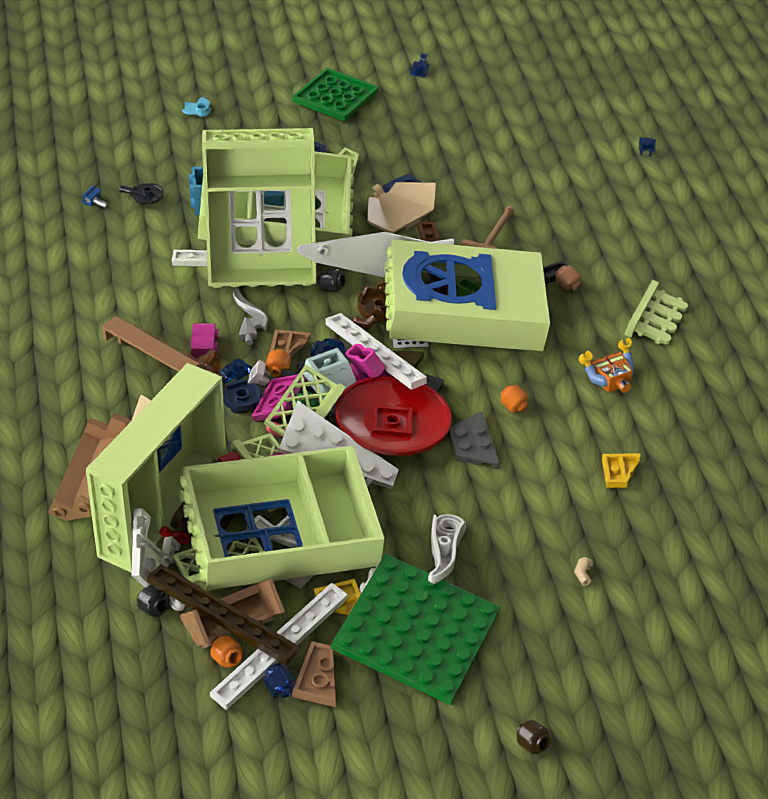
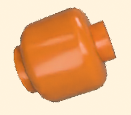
[265,349,291,377]
[500,385,529,413]
[210,635,243,668]

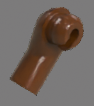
[352,313,379,330]

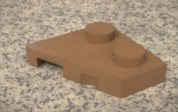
[270,330,310,358]

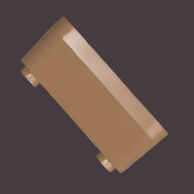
[180,579,285,648]

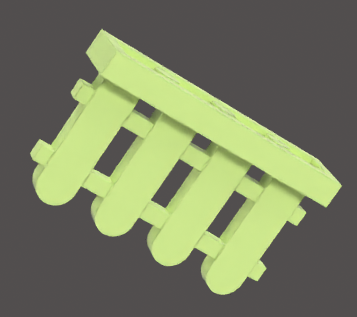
[624,280,688,345]

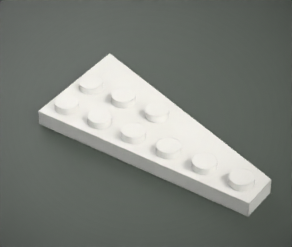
[278,401,399,490]

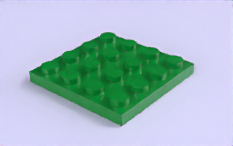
[292,67,379,122]

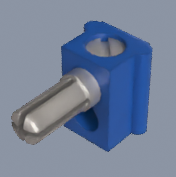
[82,185,108,208]

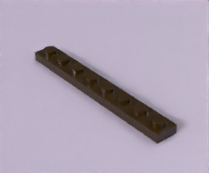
[147,564,300,665]

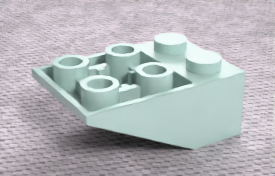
[304,348,357,414]

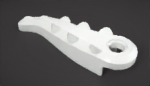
[428,514,466,584]

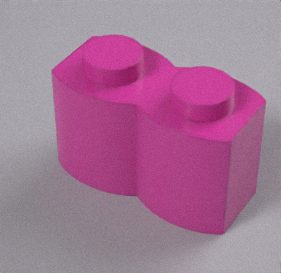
[191,323,219,358]
[345,344,386,378]

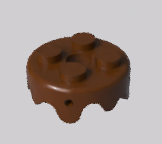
[357,281,389,322]

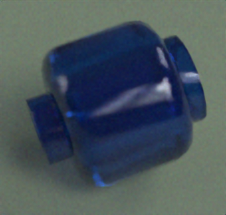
[263,663,296,698]

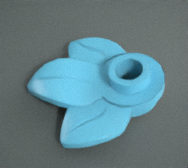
[182,97,211,117]

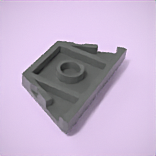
[448,412,500,469]

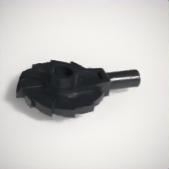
[119,183,163,205]

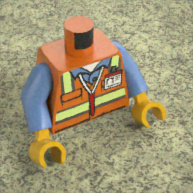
[579,338,634,393]

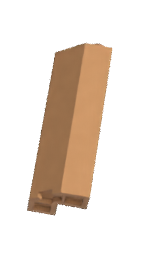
[102,316,213,373]
[48,413,131,521]

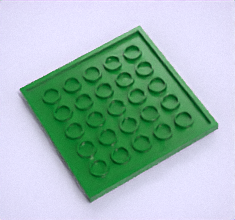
[330,553,501,705]

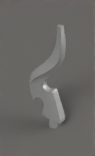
[233,287,269,346]

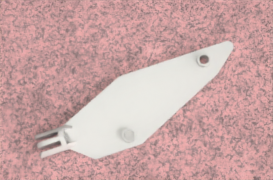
[296,232,454,277]

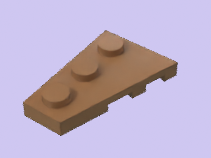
[292,641,336,707]

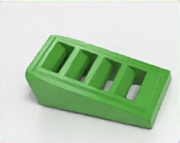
[456,276,481,297]

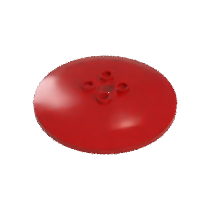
[335,376,452,456]

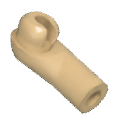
[574,557,593,586]

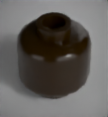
[517,720,551,754]

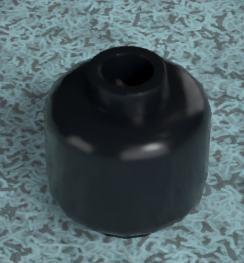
[318,269,346,292]
[137,586,169,617]

